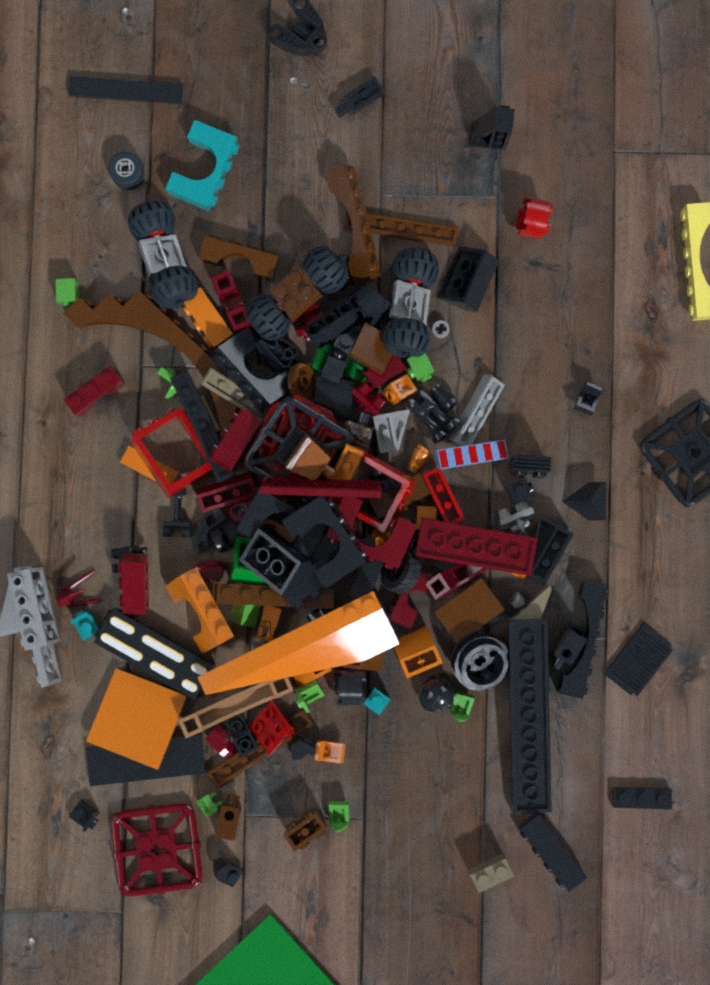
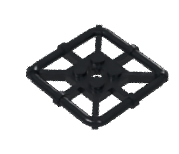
[243,396,355,504]
[639,398,710,508]

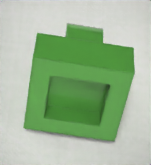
[196,792,222,817]

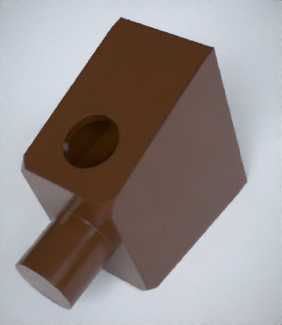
[214,794,242,841]

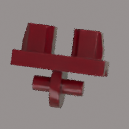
[351,380,387,416]

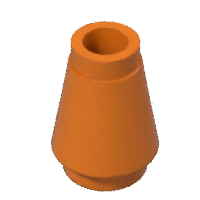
[407,444,432,474]

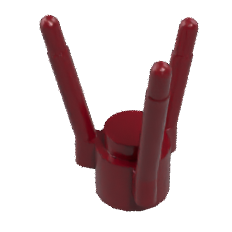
[55,569,102,608]

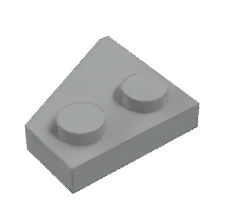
[373,409,409,454]

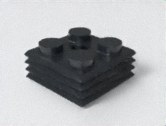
[509,455,552,479]

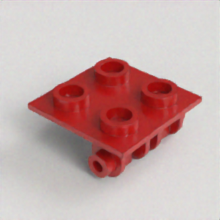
[249,700,295,756]

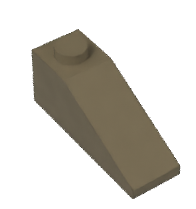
[504,586,552,627]

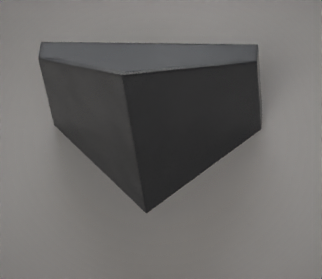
[561,482,606,521]

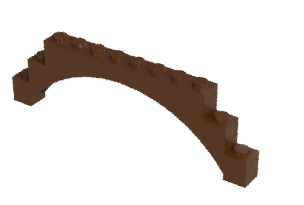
[63,290,246,469]

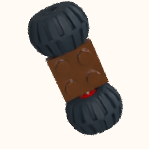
[245,245,348,341]

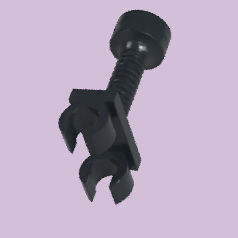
[163,488,191,538]

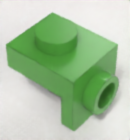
[295,679,325,713]

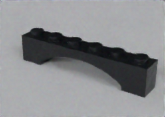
[557,580,609,699]

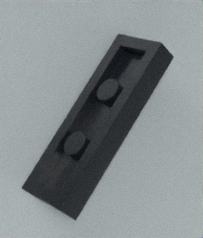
[612,787,672,809]

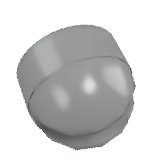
[508,592,525,609]

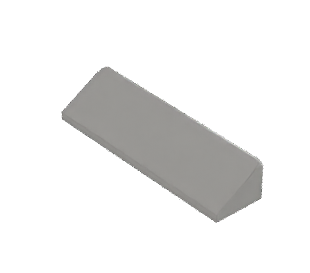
[448,374,505,447]

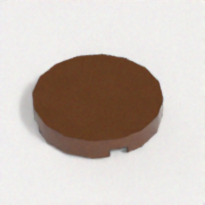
[288,363,316,400]

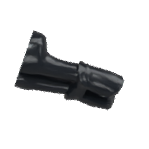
[405,387,462,445]

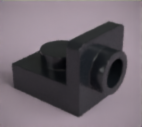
[68,799,100,832]

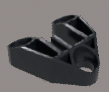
[269,0,327,56]

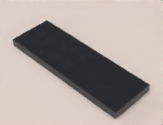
[86,734,206,786]

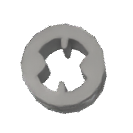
[432,320,449,338]

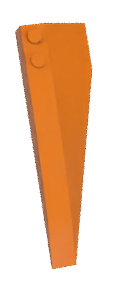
[197,591,399,695]

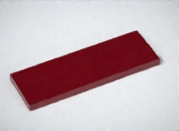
[260,477,382,498]
[415,517,537,576]

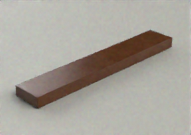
[344,210,459,247]
[206,708,314,789]

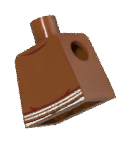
[285,434,335,481]

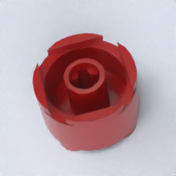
[516,197,553,239]

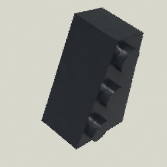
[468,105,515,150]

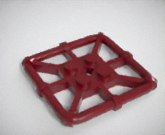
[111,803,202,896]

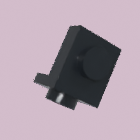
[574,382,603,416]

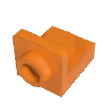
[383,374,417,406]

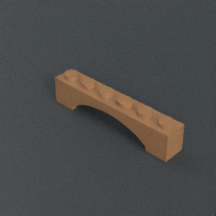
[178,677,295,738]

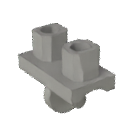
[499,501,534,535]

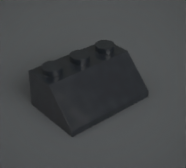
[437,246,500,312]
[239,527,313,596]

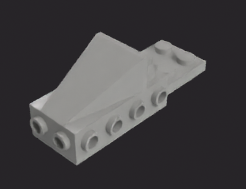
[0,565,62,688]

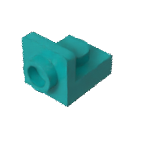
[70,610,99,641]

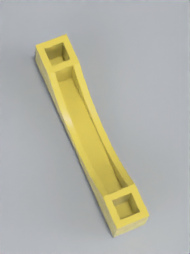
[680,202,710,321]

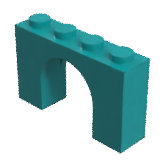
[165,120,240,211]

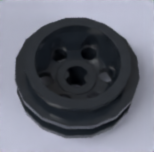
[450,631,509,691]

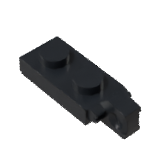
[335,77,386,118]

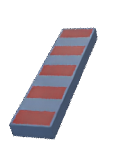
[434,440,508,470]

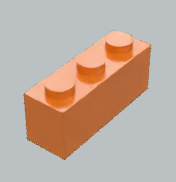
[182,287,234,349]

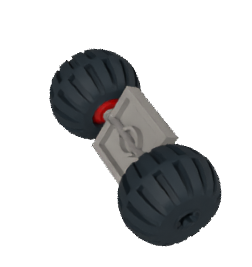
[128,200,198,309]
[382,248,439,358]

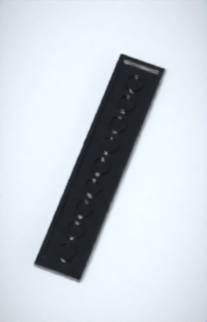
[507,618,552,814]

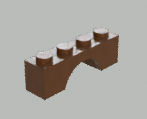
[198,235,279,282]

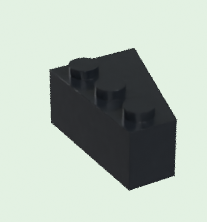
[528,515,574,586]

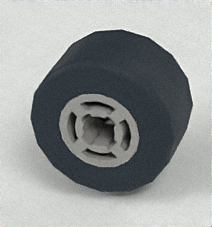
[108,151,145,190]

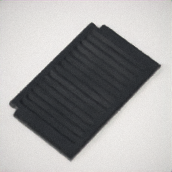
[604,622,673,696]

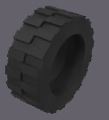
[380,551,421,594]

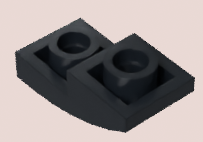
[224,713,259,757]

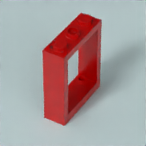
[130,408,213,498]
[341,446,416,533]

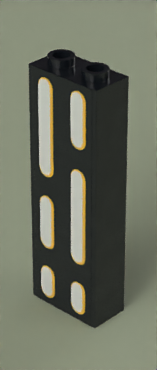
[94,608,216,700]

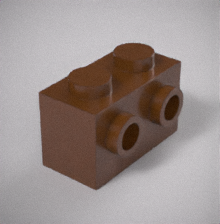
[283,808,327,852]

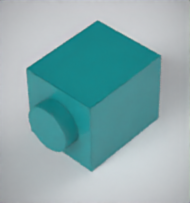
[363,686,391,715]

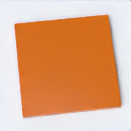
[86,668,188,770]

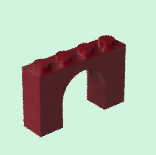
[326,497,417,570]

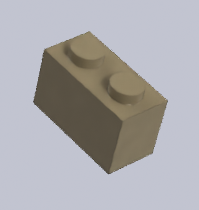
[468,853,514,893]

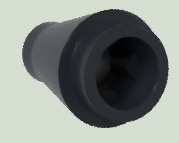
[430,383,458,412]

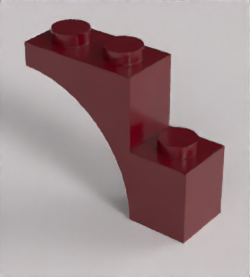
[425,564,488,600]

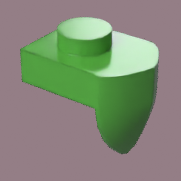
[157,367,177,398]
[449,691,475,722]
[329,801,350,832]

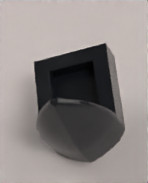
[291,735,316,760]
[213,858,244,887]

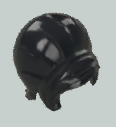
[419,673,455,712]

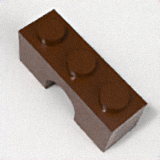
[368,473,430,521]

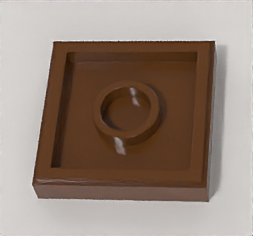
[348,322,392,375]

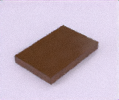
[434,578,505,643]

